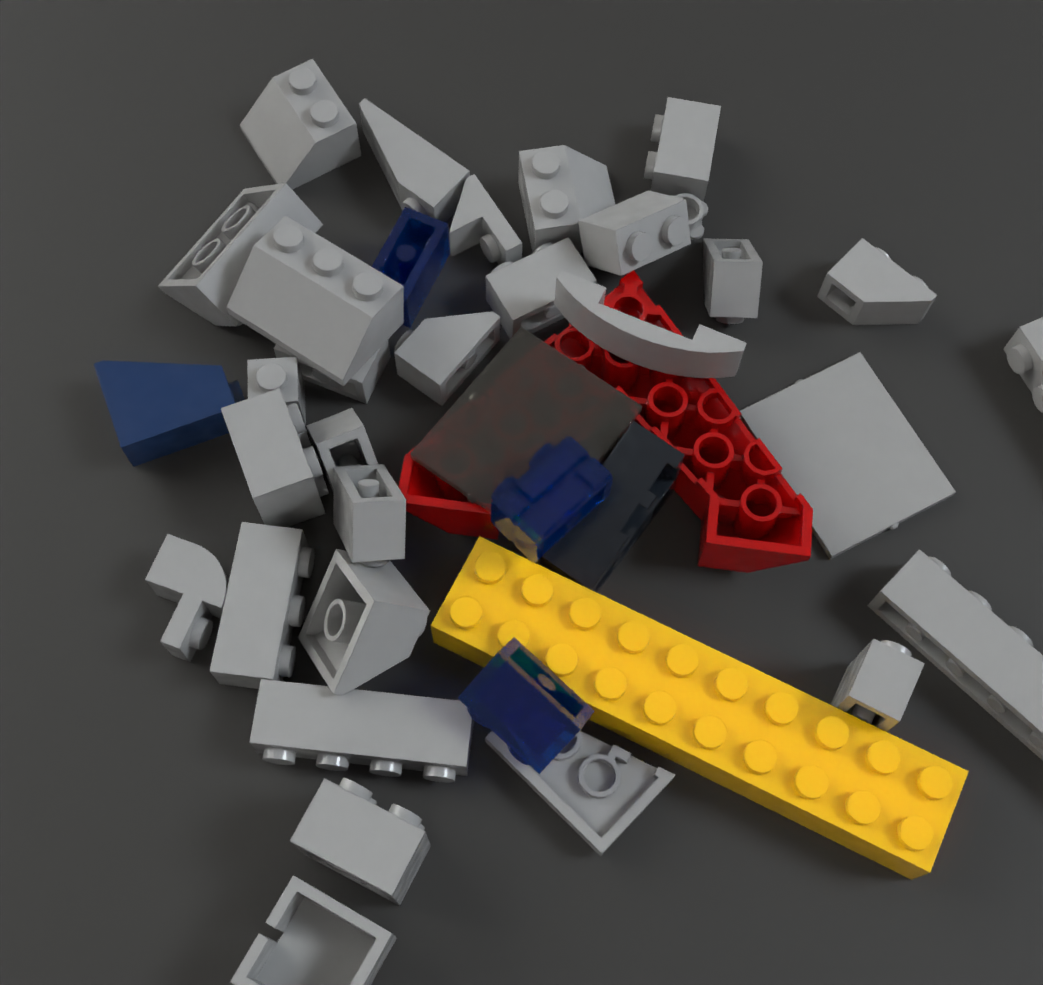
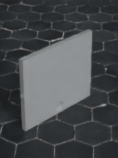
[740,352,956,559]

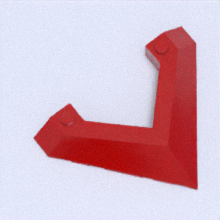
[399,270,813,573]

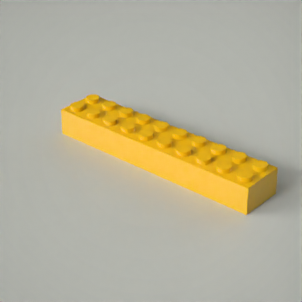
[430,536,969,880]

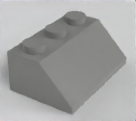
[158,183,323,327]
[226,215,404,386]

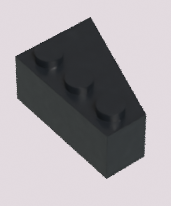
[538,421,685,593]

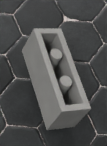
[210,522,315,689]

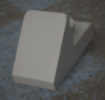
[449,174,522,265]

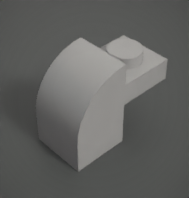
[145,534,229,662]

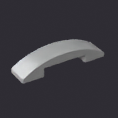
[554,270,747,378]

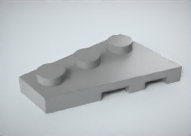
[485,700,676,856]

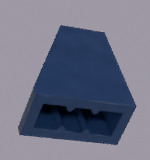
[94,360,245,467]

